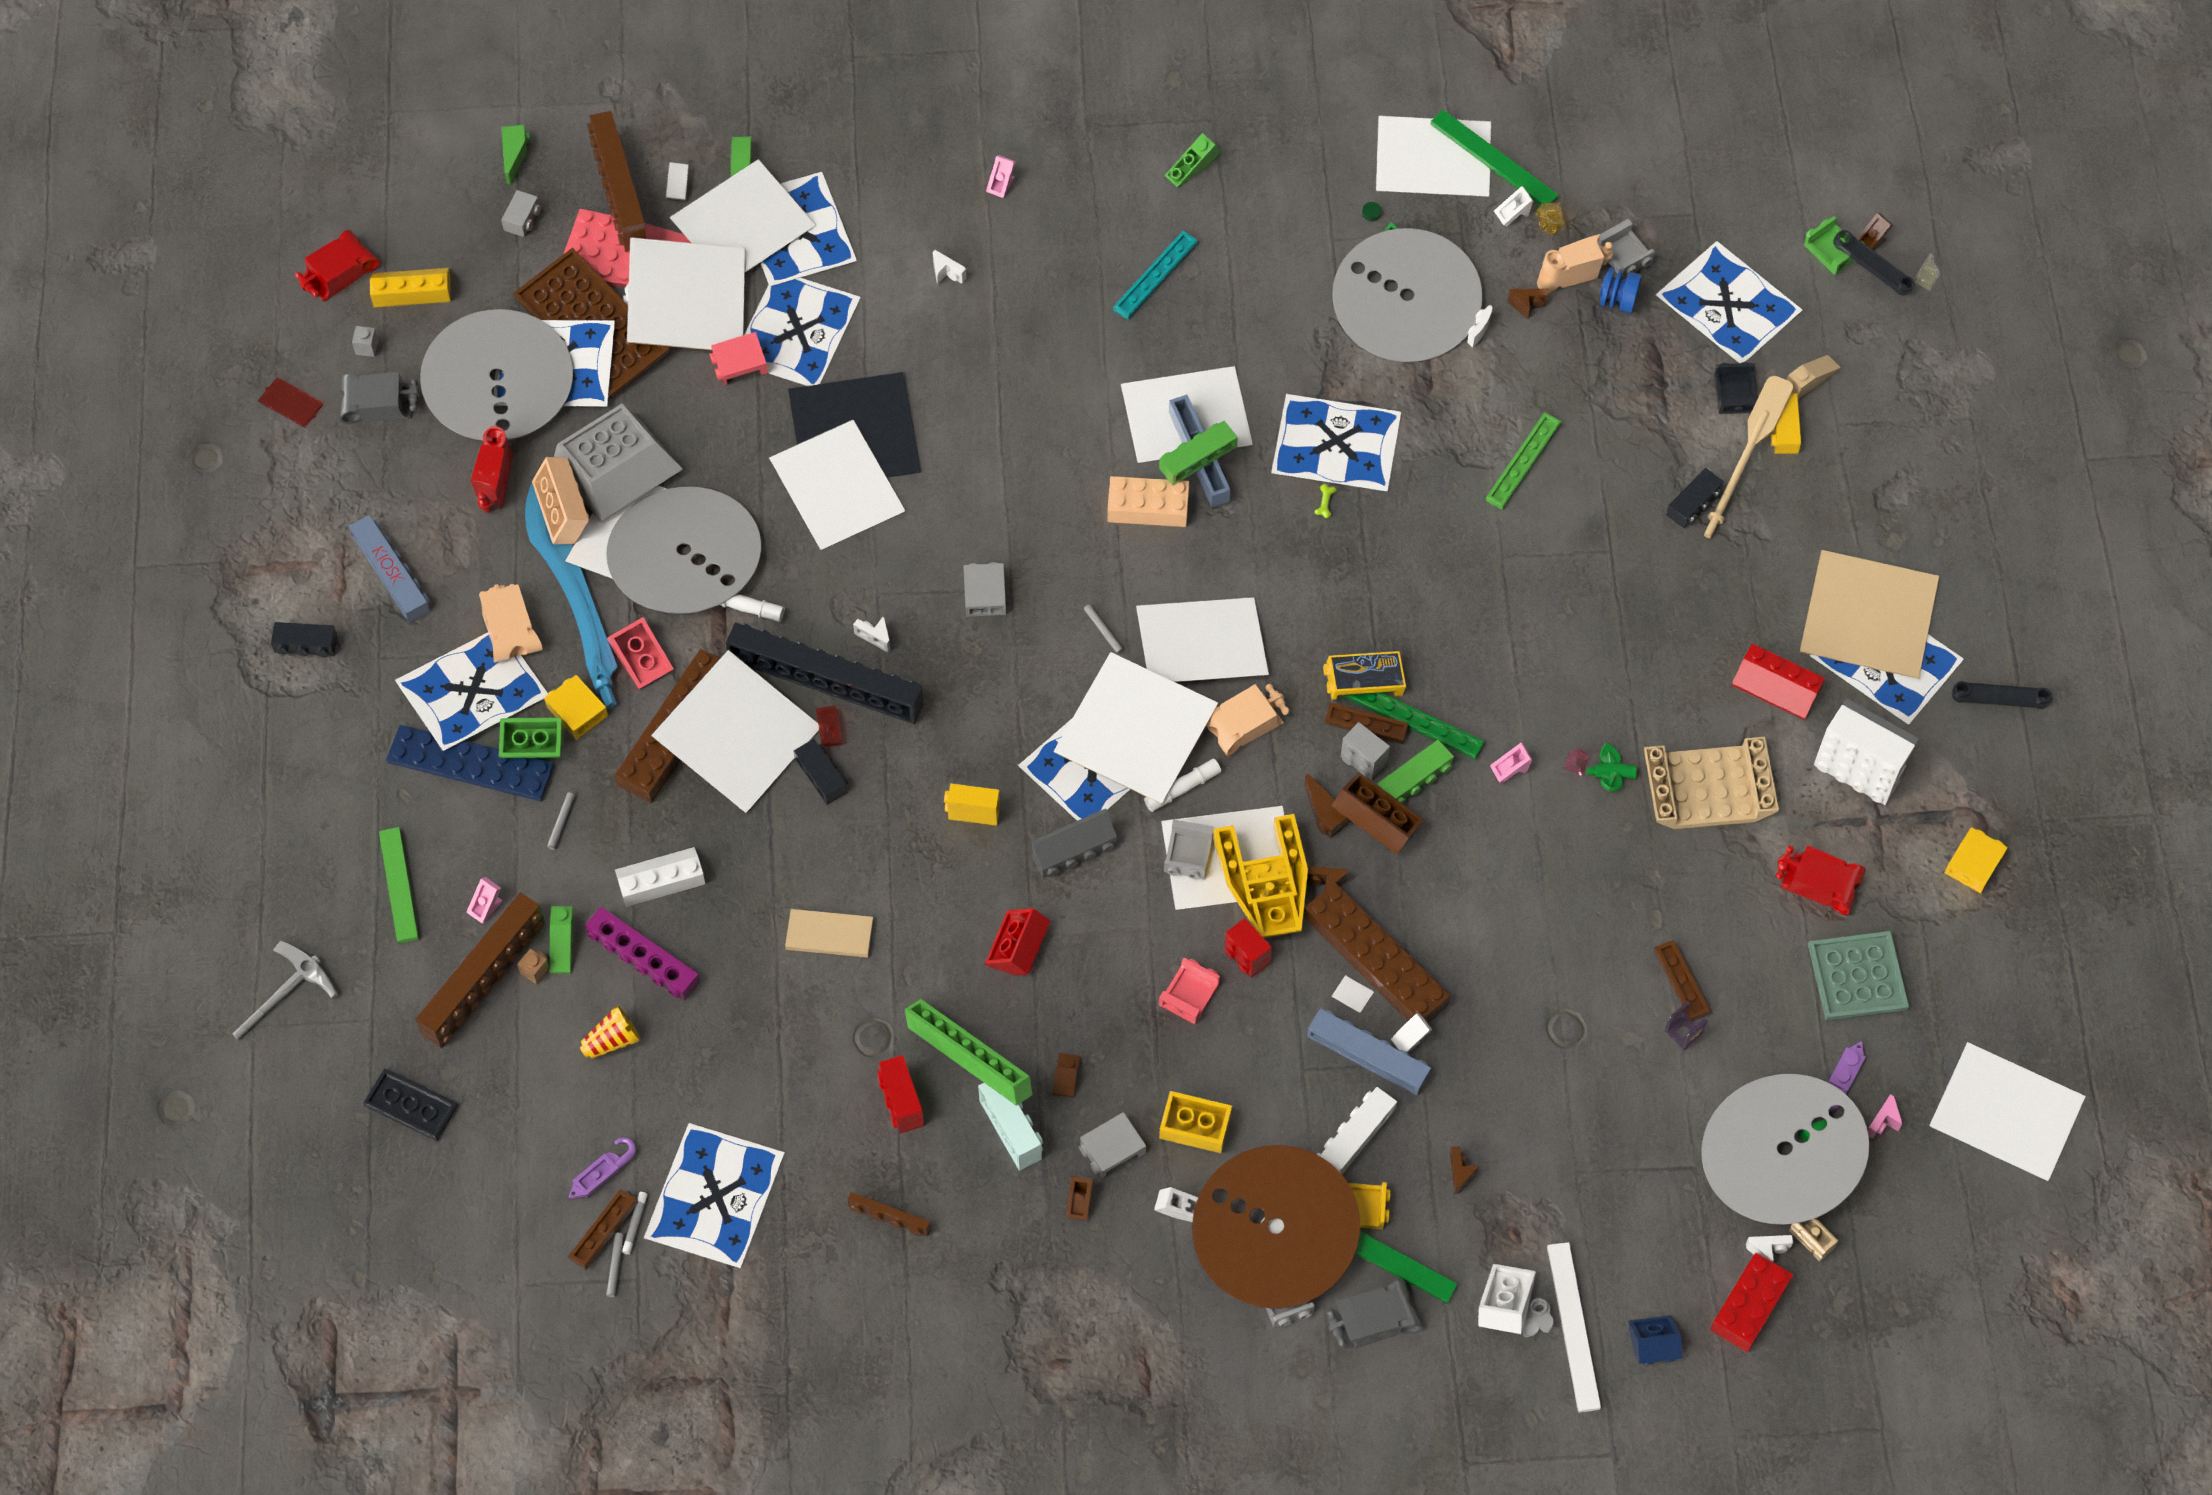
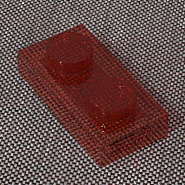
[816,705,842,747]

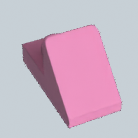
[986,155,1016,198]
[1490,743,1532,783]
[467,877,502,923]
[1868,1094,1902,1139]

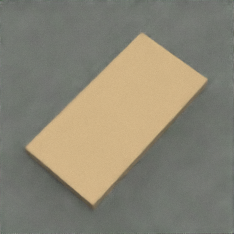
[785,909,873,958]

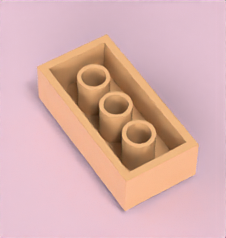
[532,457,589,544]
[1108,476,1189,527]

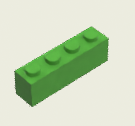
[1159,421,1238,486]
[1376,740,1454,804]

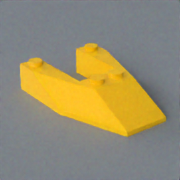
[1213,814,1308,938]

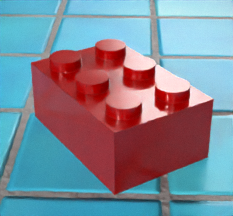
[876,1055,924,1134]

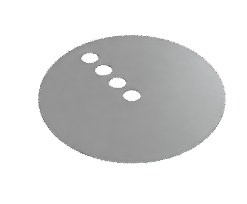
[1332,228,1482,362]
[420,309,573,441]
[606,487,761,614]
[1701,1074,1869,1225]

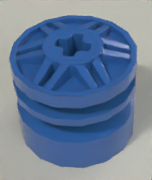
[1600,267,1642,314]

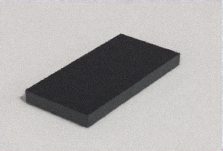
[362,1068,458,1141]

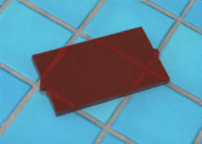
[258,377,323,428]

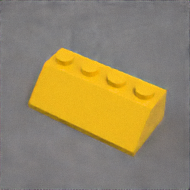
[370,268,451,307]

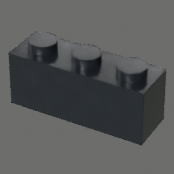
[1666,468,1724,529]
[271,622,337,657]
[793,739,848,805]

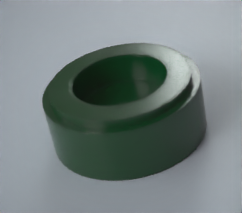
[1362,202,1381,221]

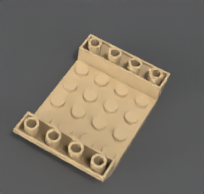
[1644,737,1779,829]

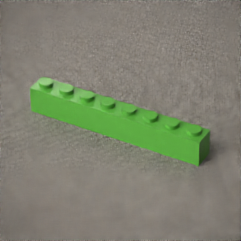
[905,999,1033,1106]

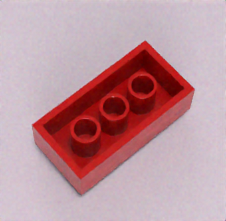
[1710,1252,1793,1353]

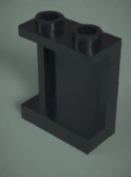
[1714,362,1759,414]

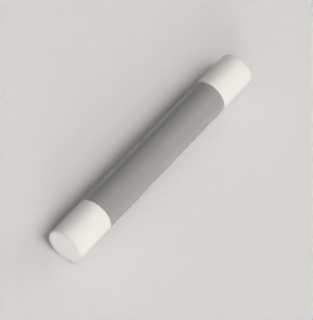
[622,1192,648,1255]

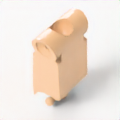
[1537,234,1613,293]
[479,584,543,663]
[1206,684,1289,757]

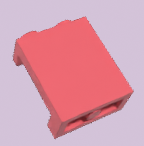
[710,332,768,386]
[1159,958,1220,1025]

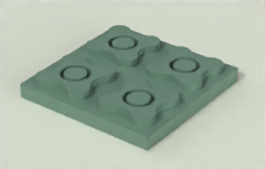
[1808,931,1909,1021]

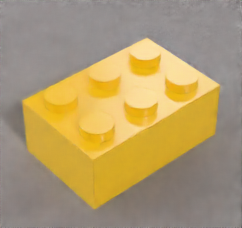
[1159,1091,1232,1153]

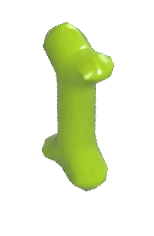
[1314,484,1337,519]

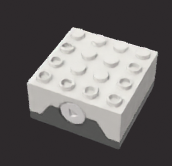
[1814,698,1919,805]

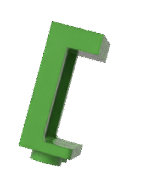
[1804,216,1863,275]

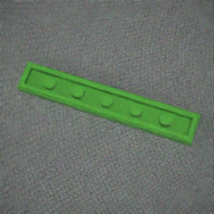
[1485,412,1561,510]
[379,827,419,944]

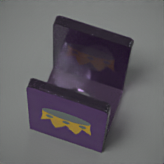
[1664,1001,1708,1050]

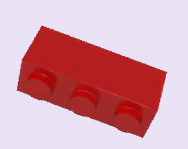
[985,908,1050,976]

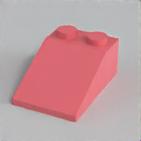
[606,617,673,689]

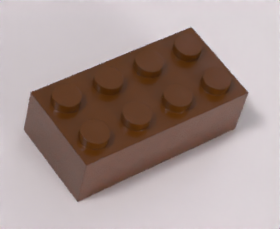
[1331,772,1424,855]

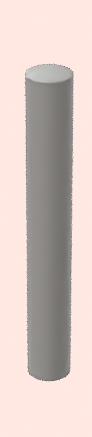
[1084,604,1123,654]
[547,792,575,850]
[606,1233,624,1297]

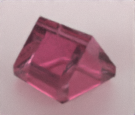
[1563,749,1589,776]

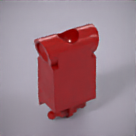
[295,229,380,302]
[470,426,513,513]
[1776,845,1866,915]

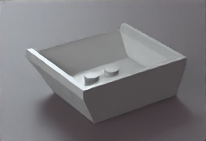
[554,404,683,522]

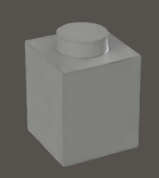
[352,326,379,357]

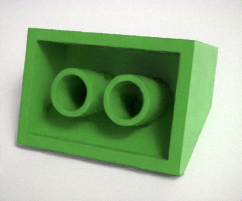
[499,718,565,758]

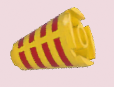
[580,1005,641,1059]

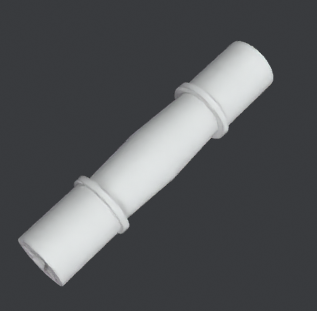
[720,594,785,622]
[1144,759,1221,812]

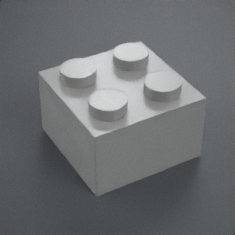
[1341,722,1390,781]

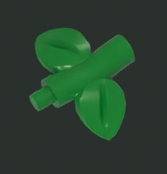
[1586,742,1636,792]

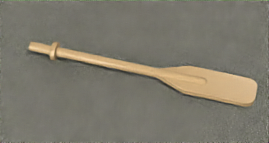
[1704,376,1793,538]

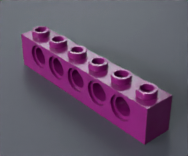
[585,907,700,1001]

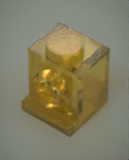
[1535,203,1564,234]

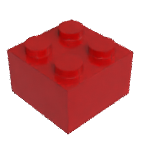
[1224,918,1272,978]

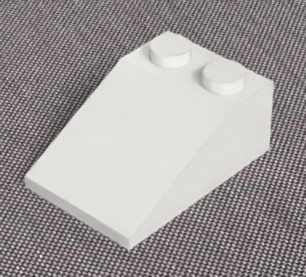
[1478,1264,1536,1334]

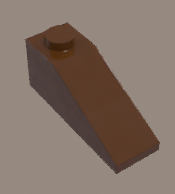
[1304,774,1349,838]

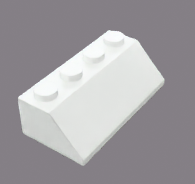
[615,847,705,907]

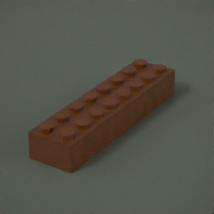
[587,111,647,253]
[614,649,720,804]
[1303,882,1450,1023]
[415,892,545,1048]

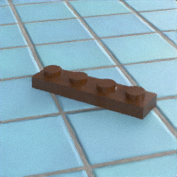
[1325,703,1408,744]
[1654,940,1710,1022]
[568,1189,638,1270]
[847,1192,931,1236]

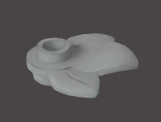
[1522,1298,1554,1337]

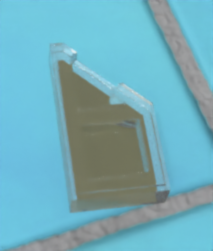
[1914,253,1940,290]

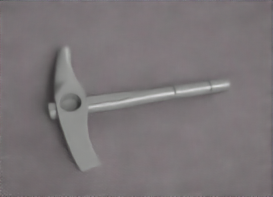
[232,941,339,1040]

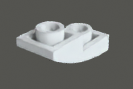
[666,162,688,201]
[1467,305,1492,347]
[1391,1013,1432,1053]

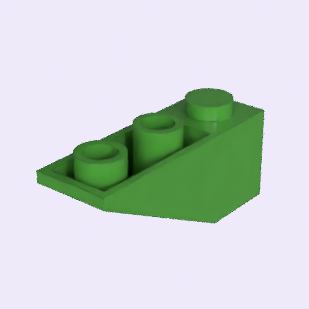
[1165,133,1222,188]

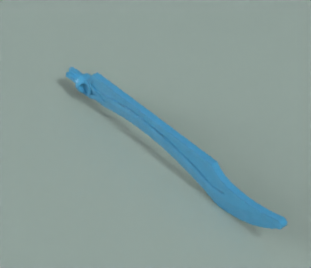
[525,476,618,709]

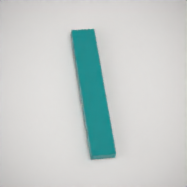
[1113,231,1198,320]

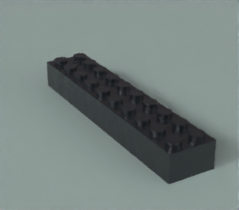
[726,622,924,725]

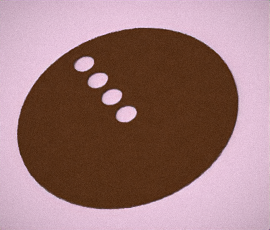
[1192,1145,1360,1308]

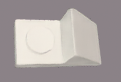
[1494,186,1533,226]
[933,250,967,284]
[853,617,890,652]
[1746,1235,1793,1262]

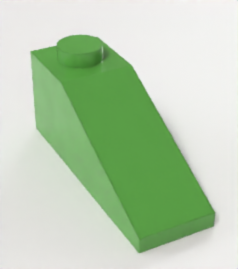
[501,125,530,184]
[549,906,575,974]

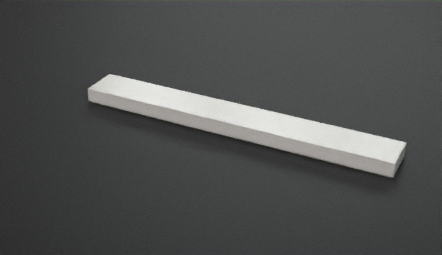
[1547,1242,1601,1413]

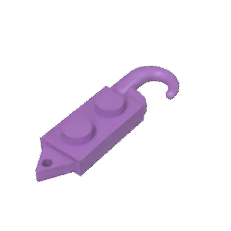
[1828,1042,1865,1112]
[569,1137,636,1200]

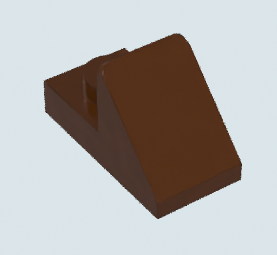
[1857,213,1893,251]
[1508,289,1548,318]
[1307,866,1348,890]
[1053,1053,1080,1098]
[1450,1146,1479,1194]
[1066,1175,1093,1221]

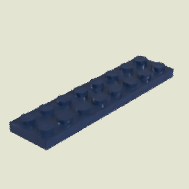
[386,725,554,802]

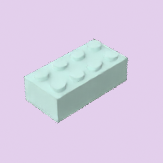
[978,1083,1043,1171]

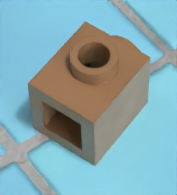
[517,949,549,985]

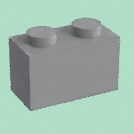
[501,190,541,237]

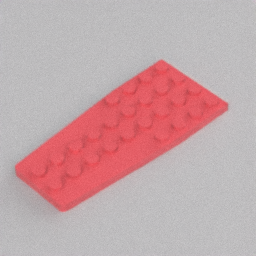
[564,209,691,288]

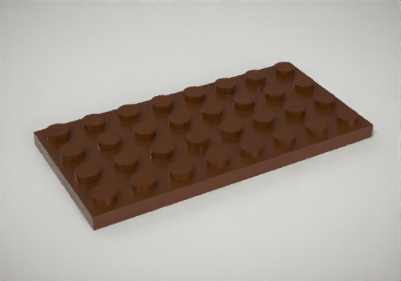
[513,247,670,399]

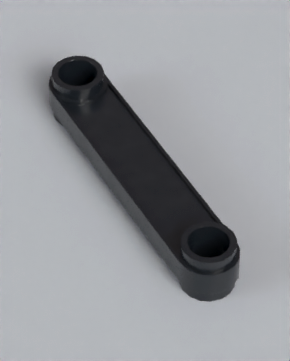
[1833,230,1914,296]
[1951,681,2052,709]

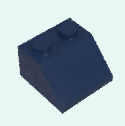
[1628,1315,1682,1365]

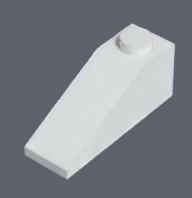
[1154,1187,1198,1222]

